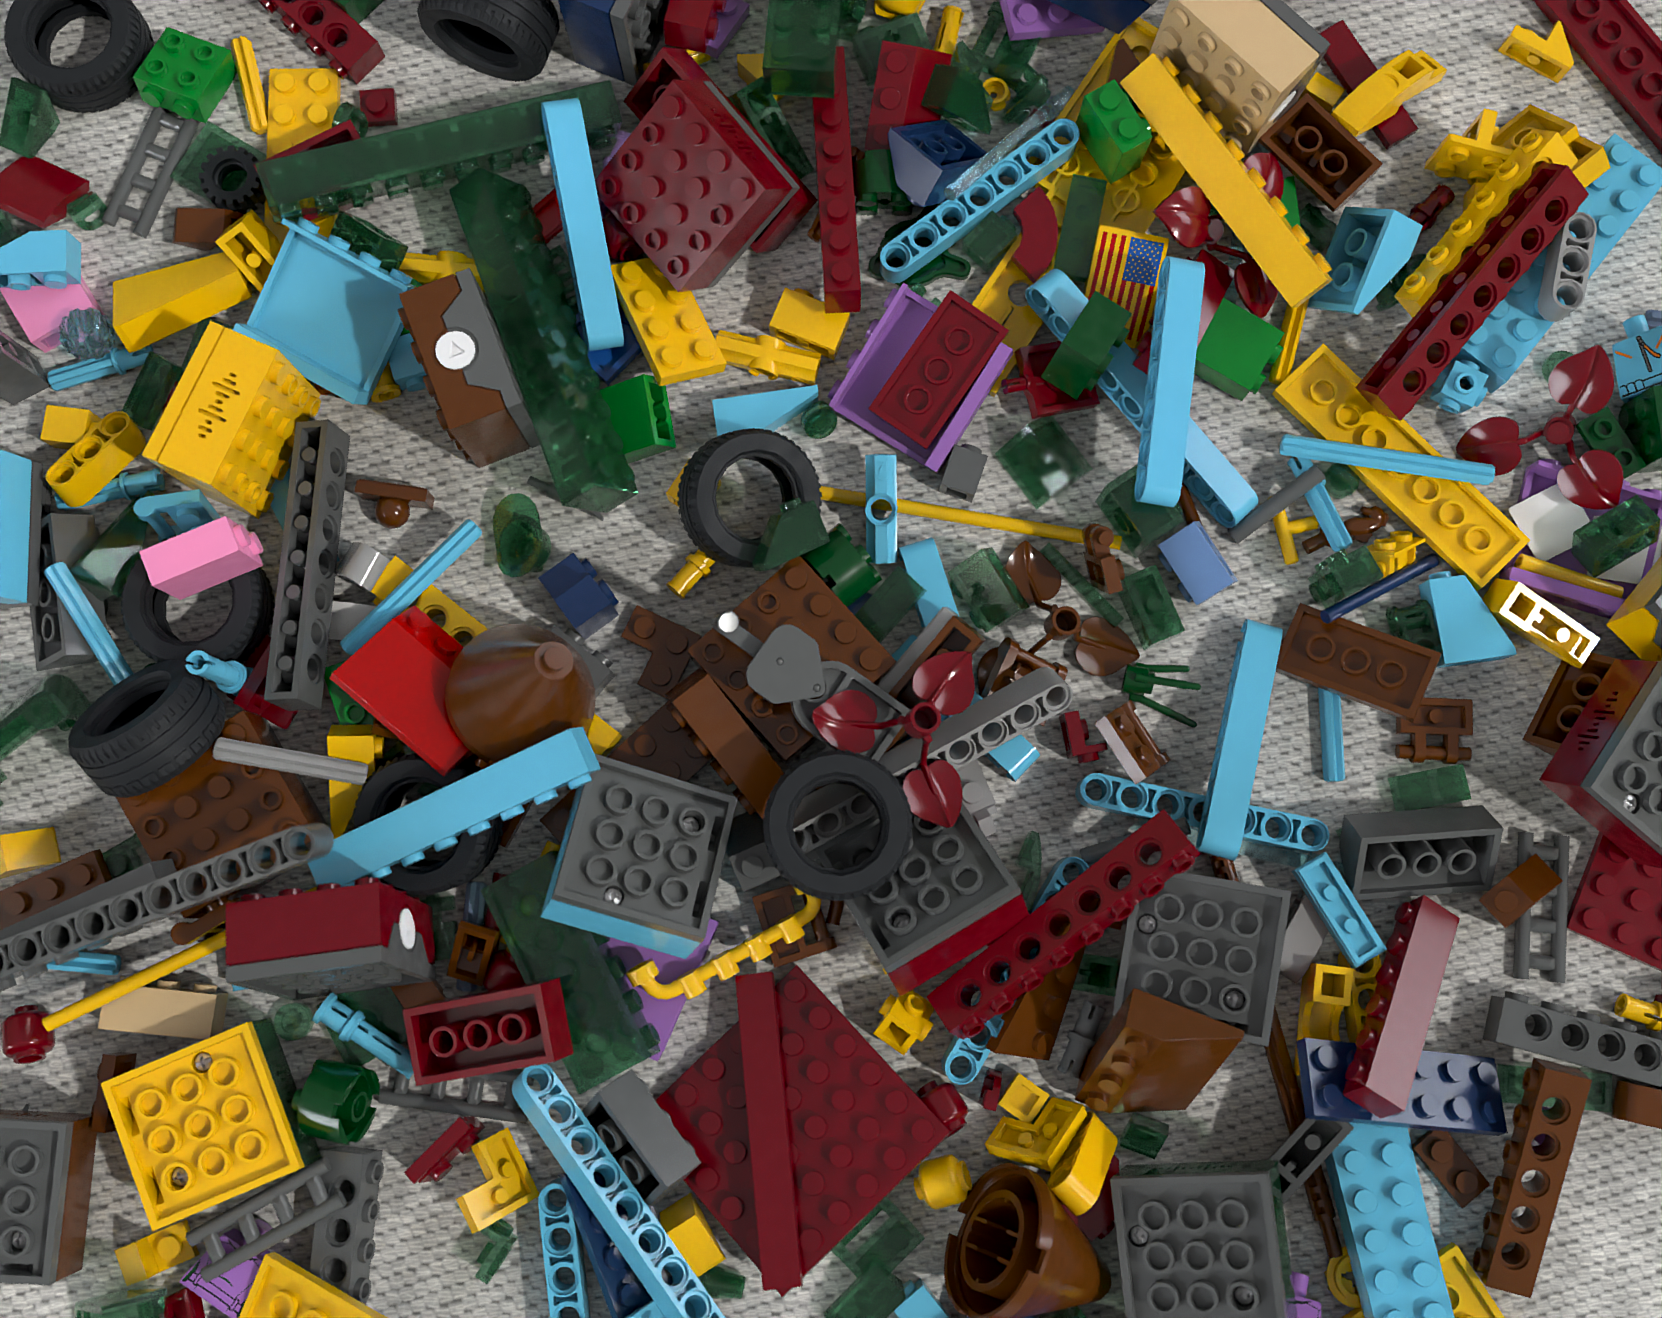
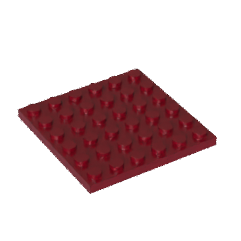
[655,965,951,1297]

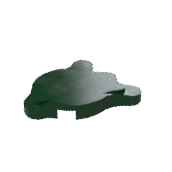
[868,203,971,288]

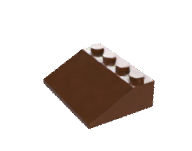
[1074,988,1244,1114]

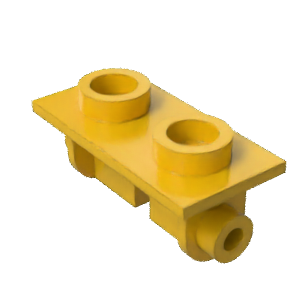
[1359,531,1426,578]

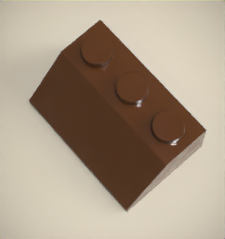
[1258,93,1383,212]
[1522,652,1617,756]

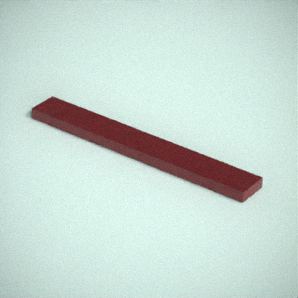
[735,971,803,1291]

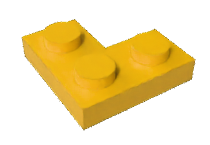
[984,1097,1087,1172]
[456,1127,540,1234]

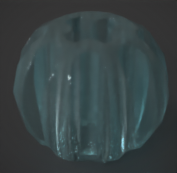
[58,307,116,361]

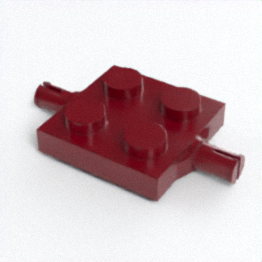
[1001,341,1100,419]

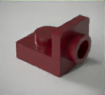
[1059,710,1108,764]

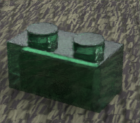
[1299,203,1337,253]

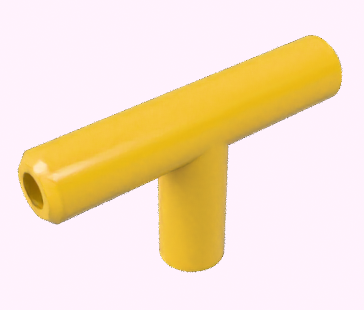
[1267,496,1319,565]

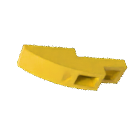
[1331,49,1447,137]

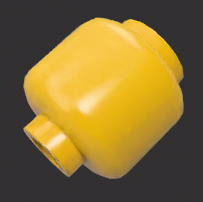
[913,1154,972,1210]

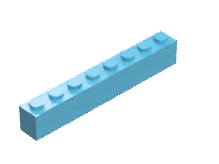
[308,727,601,887]

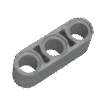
[1538,212,1597,322]
[335,542,390,592]
[1279,891,1329,983]

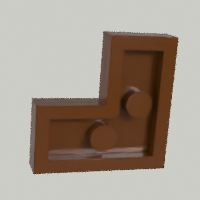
[621,605,702,700]

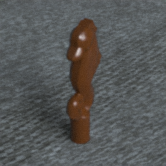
[1302,506,1389,554]

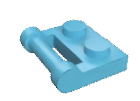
[133,489,221,543]

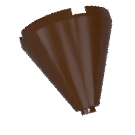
[445,624,596,763]
[944,1163,1112,1318]

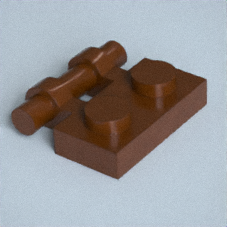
[1082,523,1125,594]
[1395,698,1473,764]

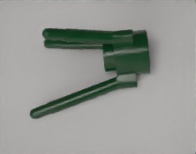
[1121,662,1201,728]

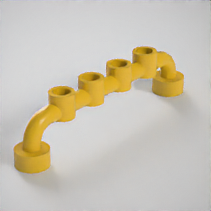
[626,886,821,1000]

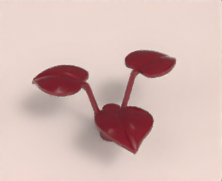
[1153,153,1284,319]
[1456,345,1624,510]
[812,651,975,828]

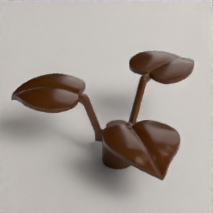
[977,541,1140,699]

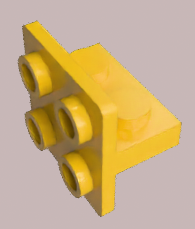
[1424,108,1514,185]

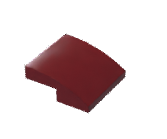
[0,153,90,229]

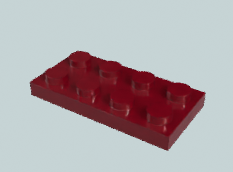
[868,290,1009,450]

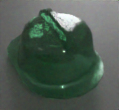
[493,493,552,578]

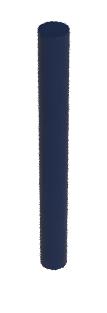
[1320,553,1439,624]

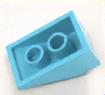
[1307,206,1423,315]

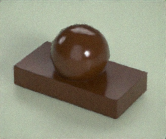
[354,479,435,529]

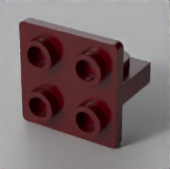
[226,635,298,729]

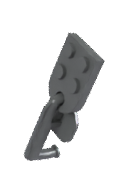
[712,611,910,761]

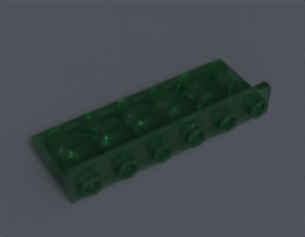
[481,851,661,1095]

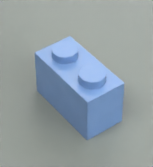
[1158,521,1238,605]

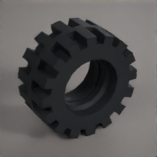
[199,146,269,214]

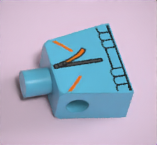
[1612,315,1662,403]

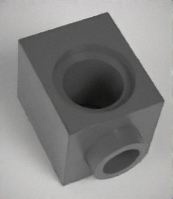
[938,444,988,503]

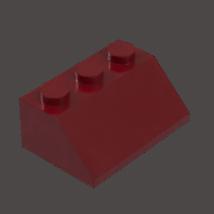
[864,40,952,150]

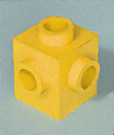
[873,990,934,1055]

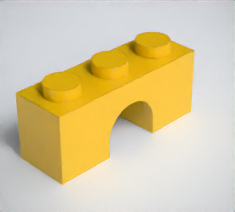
[1294,963,1353,1076]

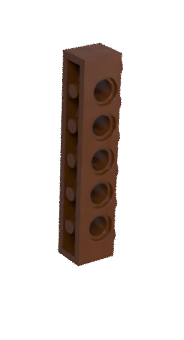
[1473,1058,1592,1298]

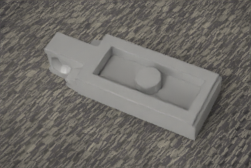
[956,759,998,837]

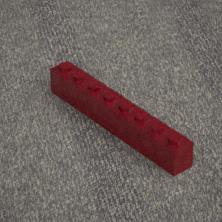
[809,46,861,314]

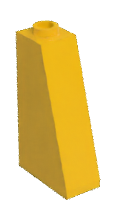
[113,252,252,353]

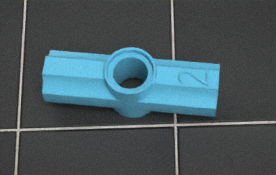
[865,454,898,564]

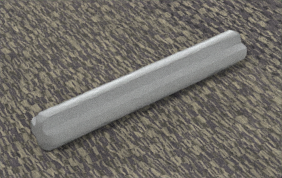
[213,737,368,785]

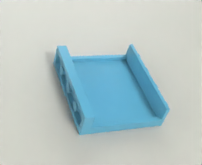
[233,217,416,405]

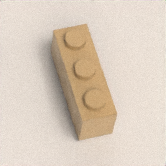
[98,976,228,1040]

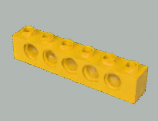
[1394,129,1579,318]

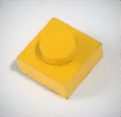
[998,1072,1050,1123]

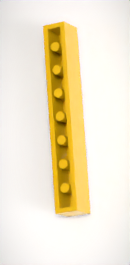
[1120,53,1333,308]

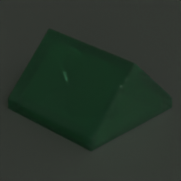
[995,416,1093,510]

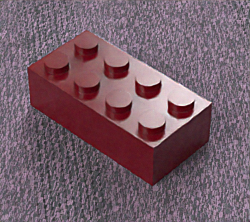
[402,977,574,1086]

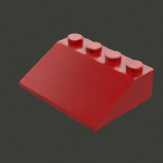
[330,605,473,777]

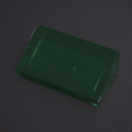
[823,1261,906,1318]

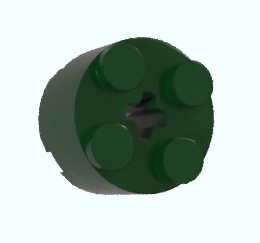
[852,149,917,216]
[799,523,882,607]
[292,1058,380,1145]

